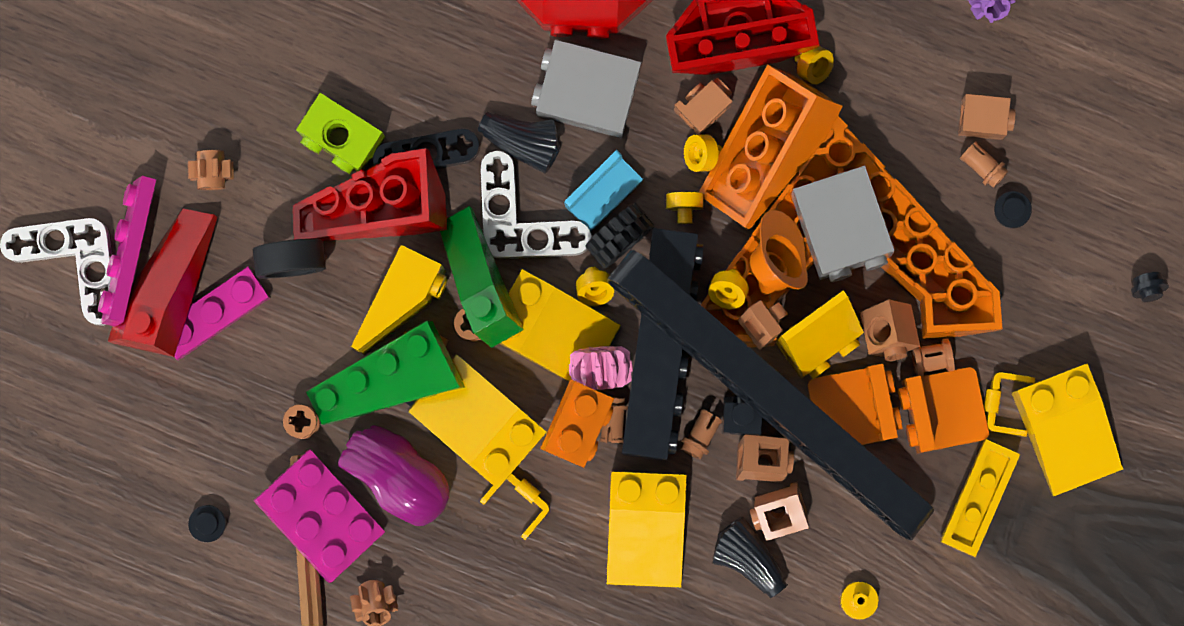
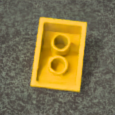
[351,245,449,355]
[500,269,621,382]
[775,290,864,379]
[408,354,547,489]
[1012,364,1123,496]
[607,472,686,587]

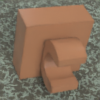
[738,300,788,350]

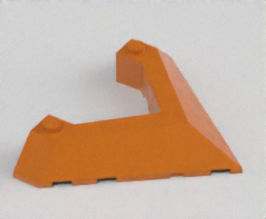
[701,115,1002,347]

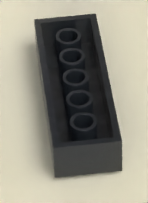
[622,228,704,461]

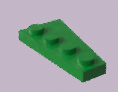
[306,321,465,425]

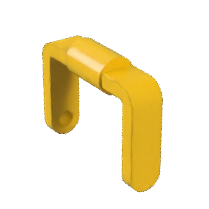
[984,372,1035,437]
[480,473,549,540]

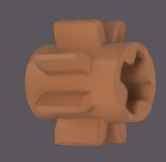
[188,150,234,190]
[350,580,398,626]

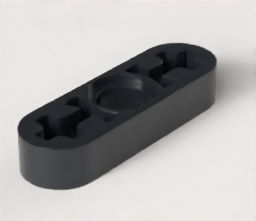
[373,129,480,169]

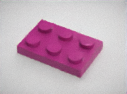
[253,449,385,583]

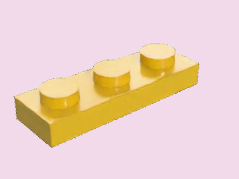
[940,439,1020,557]

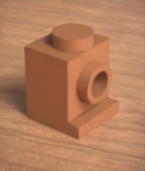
[674,78,733,135]
[736,434,794,482]
[750,482,809,541]

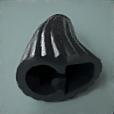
[477,111,561,174]
[712,516,788,598]

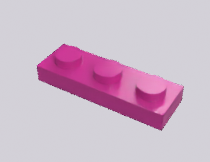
[175,267,270,361]

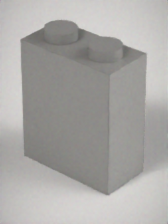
[531,40,641,138]
[791,166,895,282]

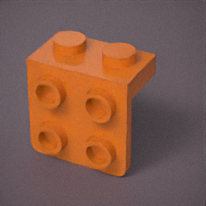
[808,364,902,445]
[898,367,989,454]
[540,379,614,468]

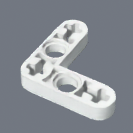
[481,151,591,259]
[0,218,112,326]

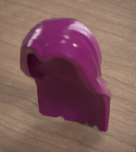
[338,425,450,526]

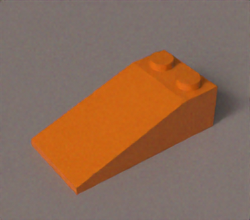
[699,64,843,229]

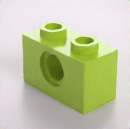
[296,93,385,174]

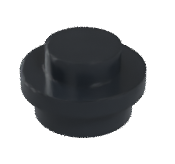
[994,191,1032,229]
[1131,272,1169,302]
[188,505,226,543]

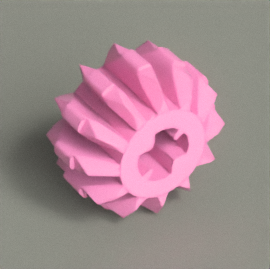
[569,346,633,390]

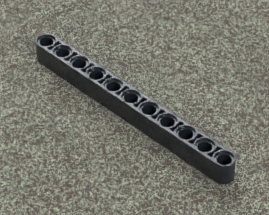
[607,250,934,541]

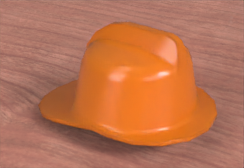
[749,210,808,295]

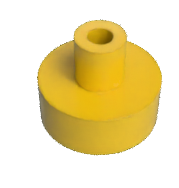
[795,46,834,84]
[684,134,722,172]
[666,192,703,224]
[576,267,614,306]
[708,269,749,309]
[840,582,879,619]

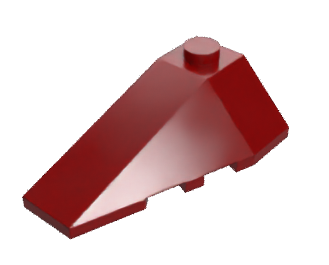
[292,148,447,241]
[108,209,217,357]

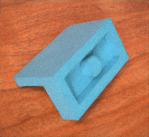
[564,150,643,232]

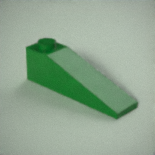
[440,206,524,348]

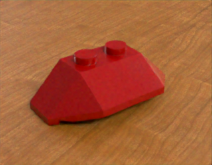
[516,0,653,39]
[666,0,820,75]

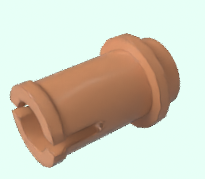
[960,141,1008,188]
[600,397,628,443]
[681,410,722,460]

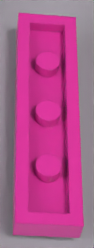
[98,176,156,327]

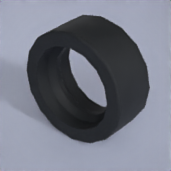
[253,239,326,279]

